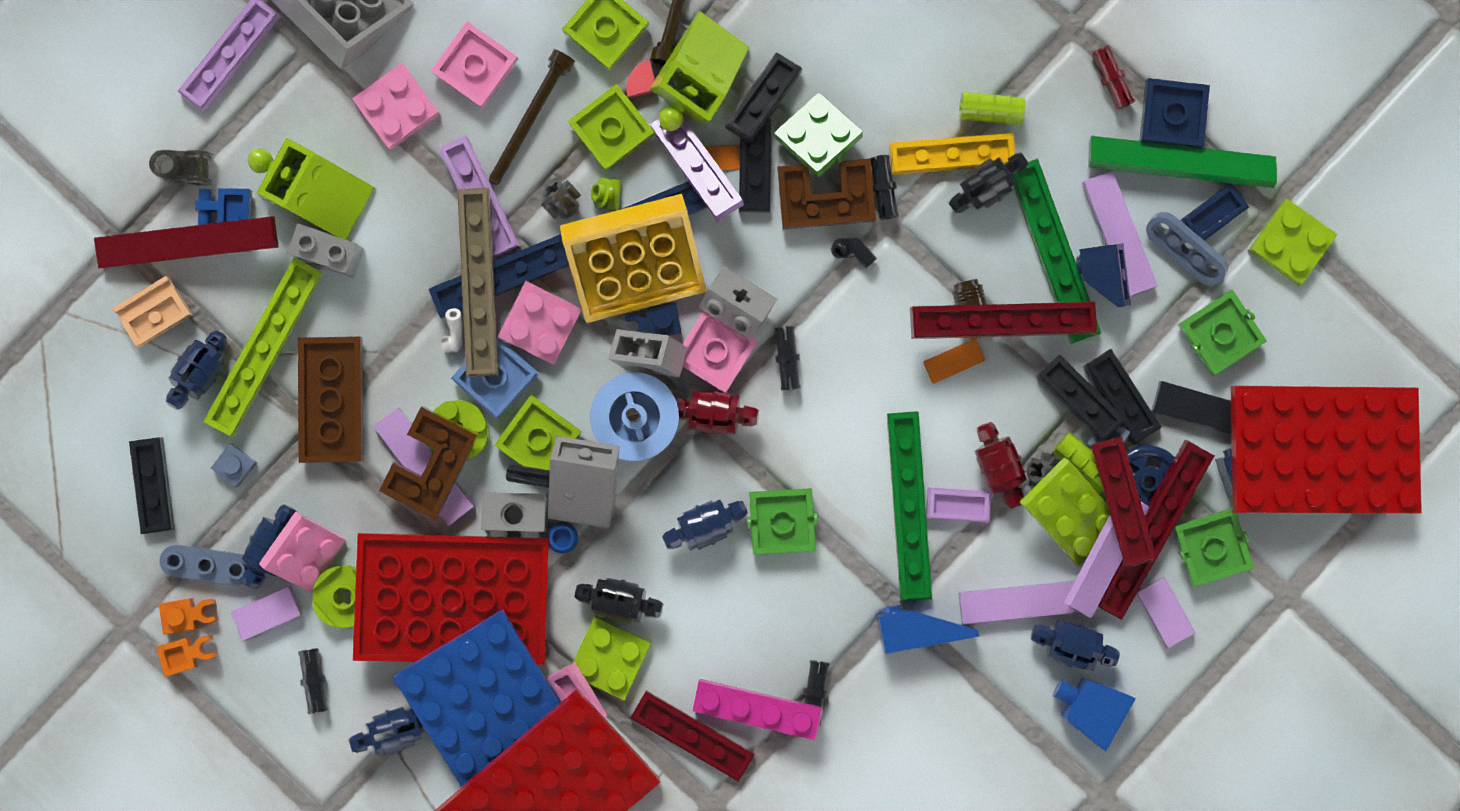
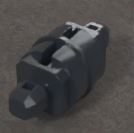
[949,153,1029,213]
[574,578,664,624]

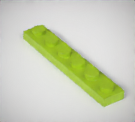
[203,257,324,437]

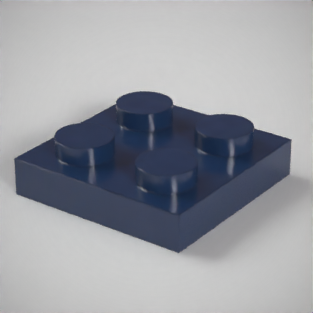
[1139,78,1210,148]

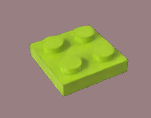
[562,0,649,71]
[567,84,655,172]
[1248,198,1338,286]
[494,395,583,470]
[573,616,652,701]

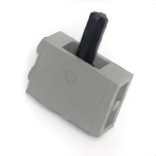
[506,436,620,528]

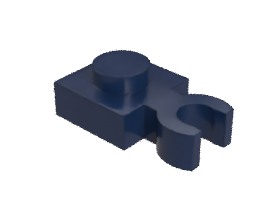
[625,302,682,336]

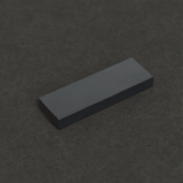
[725,52,802,144]
[739,119,772,213]
[1083,349,1162,444]
[1037,354,1126,442]
[1151,381,1231,434]
[129,437,175,534]

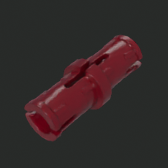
[1091,45,1135,110]

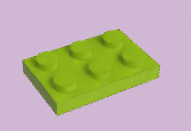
[1020,458,1110,566]

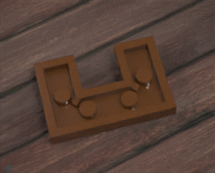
[777,159,876,230]
[379,406,479,520]

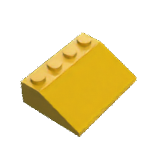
[560,194,707,323]

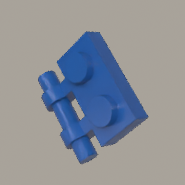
[195,188,252,252]

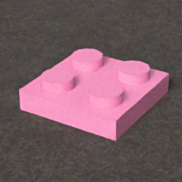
[431,21,519,109]
[352,63,440,150]
[498,280,582,365]
[683,311,758,394]
[259,512,346,592]

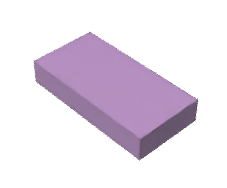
[926,487,991,523]
[1137,577,1196,648]
[231,586,303,641]

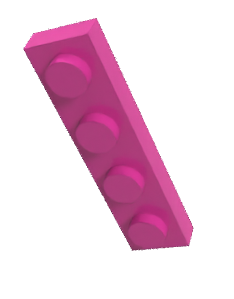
[693,679,823,740]

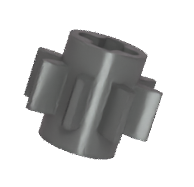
[541,180,581,219]
[1026,452,1062,487]

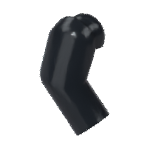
[831,238,877,269]

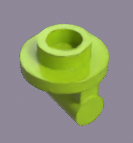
[591,177,621,212]

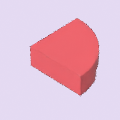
[626,60,655,99]

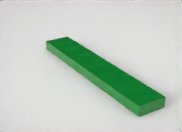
[1088,136,1277,188]
[1012,159,1102,344]
[886,411,932,601]

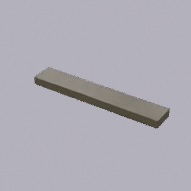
[457,187,499,377]

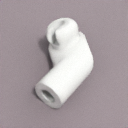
[441,308,464,353]

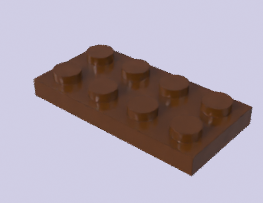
[298,336,364,463]

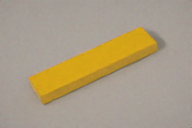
[889,133,1015,175]

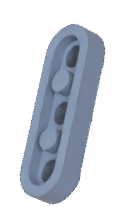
[1146,212,1228,285]
[160,545,250,586]

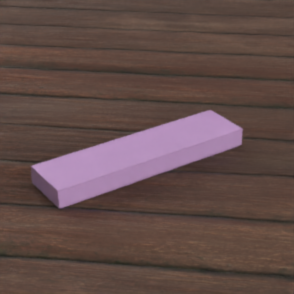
[178,0,281,112]
[438,135,520,260]
[1082,170,1158,297]
[373,408,475,526]
[1064,502,1149,618]
[958,581,1080,624]

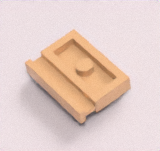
[113,276,193,348]

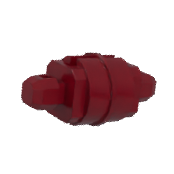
[675,391,759,434]
[974,422,1027,508]

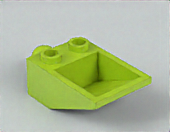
[649,11,749,131]
[247,138,375,240]

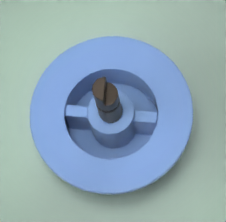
[590,372,679,461]

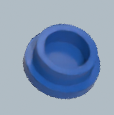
[547,522,579,554]

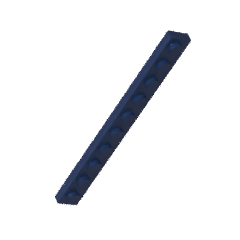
[428,181,707,319]

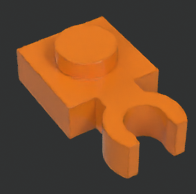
[159,598,218,635]
[156,635,218,677]

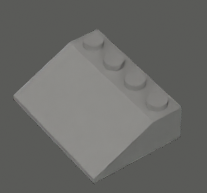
[272,0,414,69]

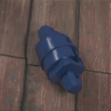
[166,330,227,410]
[662,500,748,551]
[242,504,297,589]
[1030,620,1120,671]
[348,706,426,756]

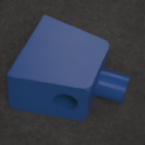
[1052,677,1136,751]

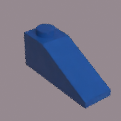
[876,604,979,654]

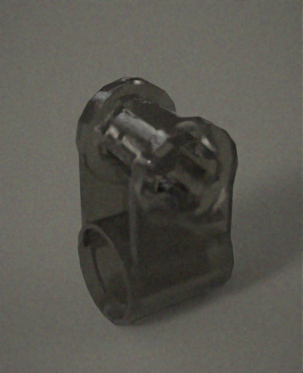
[149,150,214,186]

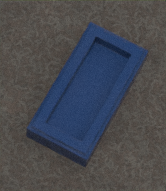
[1180,183,1249,241]

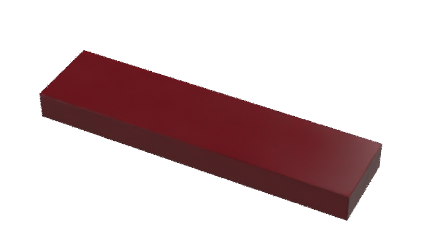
[1091,437,1157,568]
[630,690,755,782]

